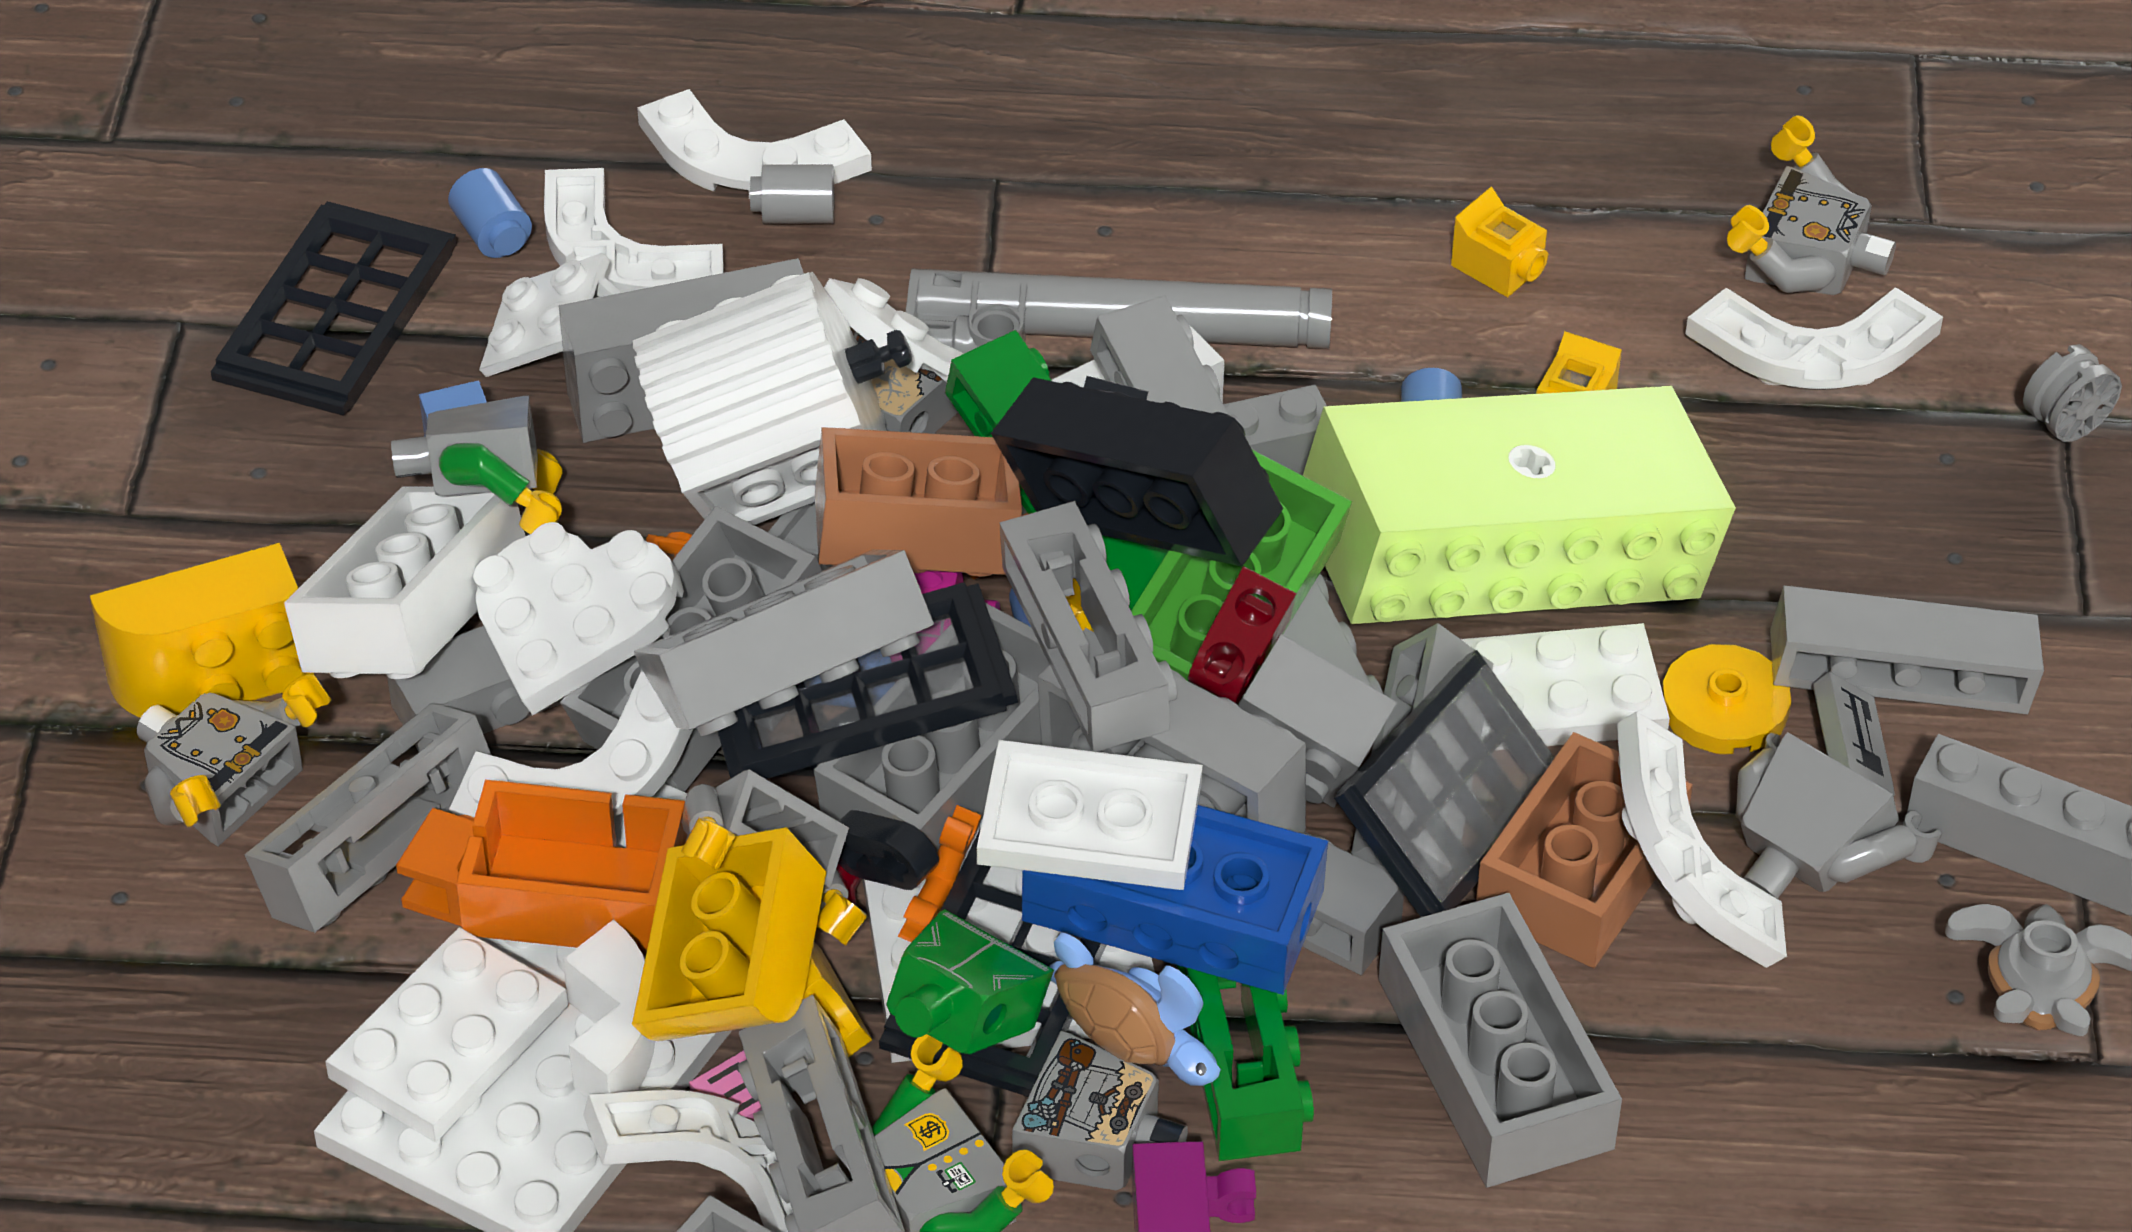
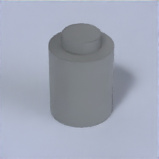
[750,164,834,224]

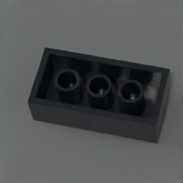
[991,377,1283,567]

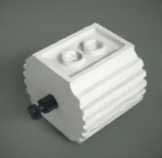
[632,272,912,525]

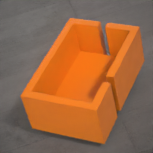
[456,779,688,955]

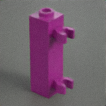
[1132,1141,1257,1232]

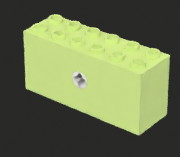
[1303,386,1736,624]

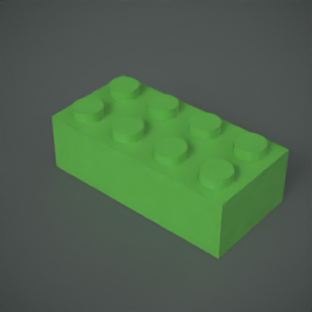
[1131,450,1352,705]

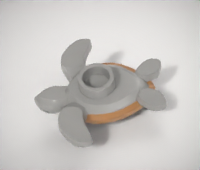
[1945,904,2132,1036]

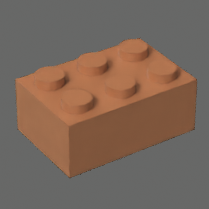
[815,427,1022,577]
[1476,732,1693,969]

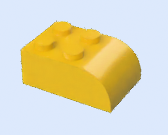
[90,543,314,718]
[632,827,826,1041]

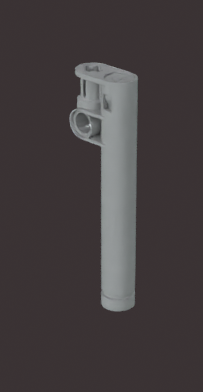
[905,268,1332,353]

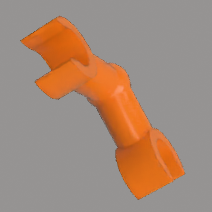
[898,805,982,943]

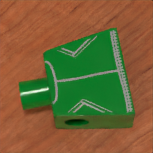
[886,909,1054,1054]

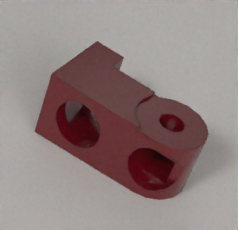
[1188,566,1297,704]

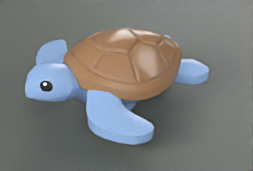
[1049,932,1221,1086]

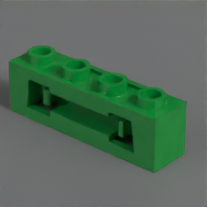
[1175,964,1314,1161]

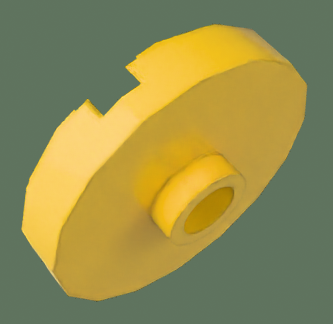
[1662,644,1791,754]

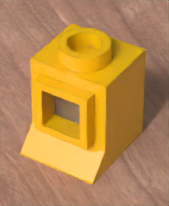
[1451,186,1548,298]
[1536,331,1622,394]

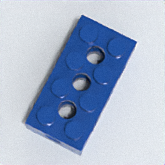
[1022,805,1328,995]

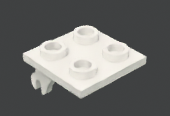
[479,253,622,377]

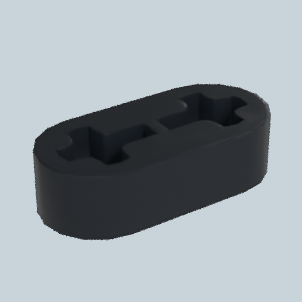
[838,810,939,890]

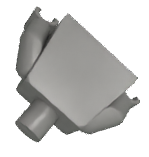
[1736,732,1942,899]

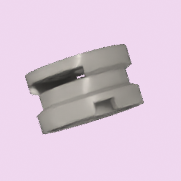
[2023,344,2122,442]

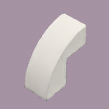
[563,920,655,1098]

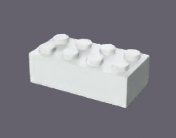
[284,487,525,679]

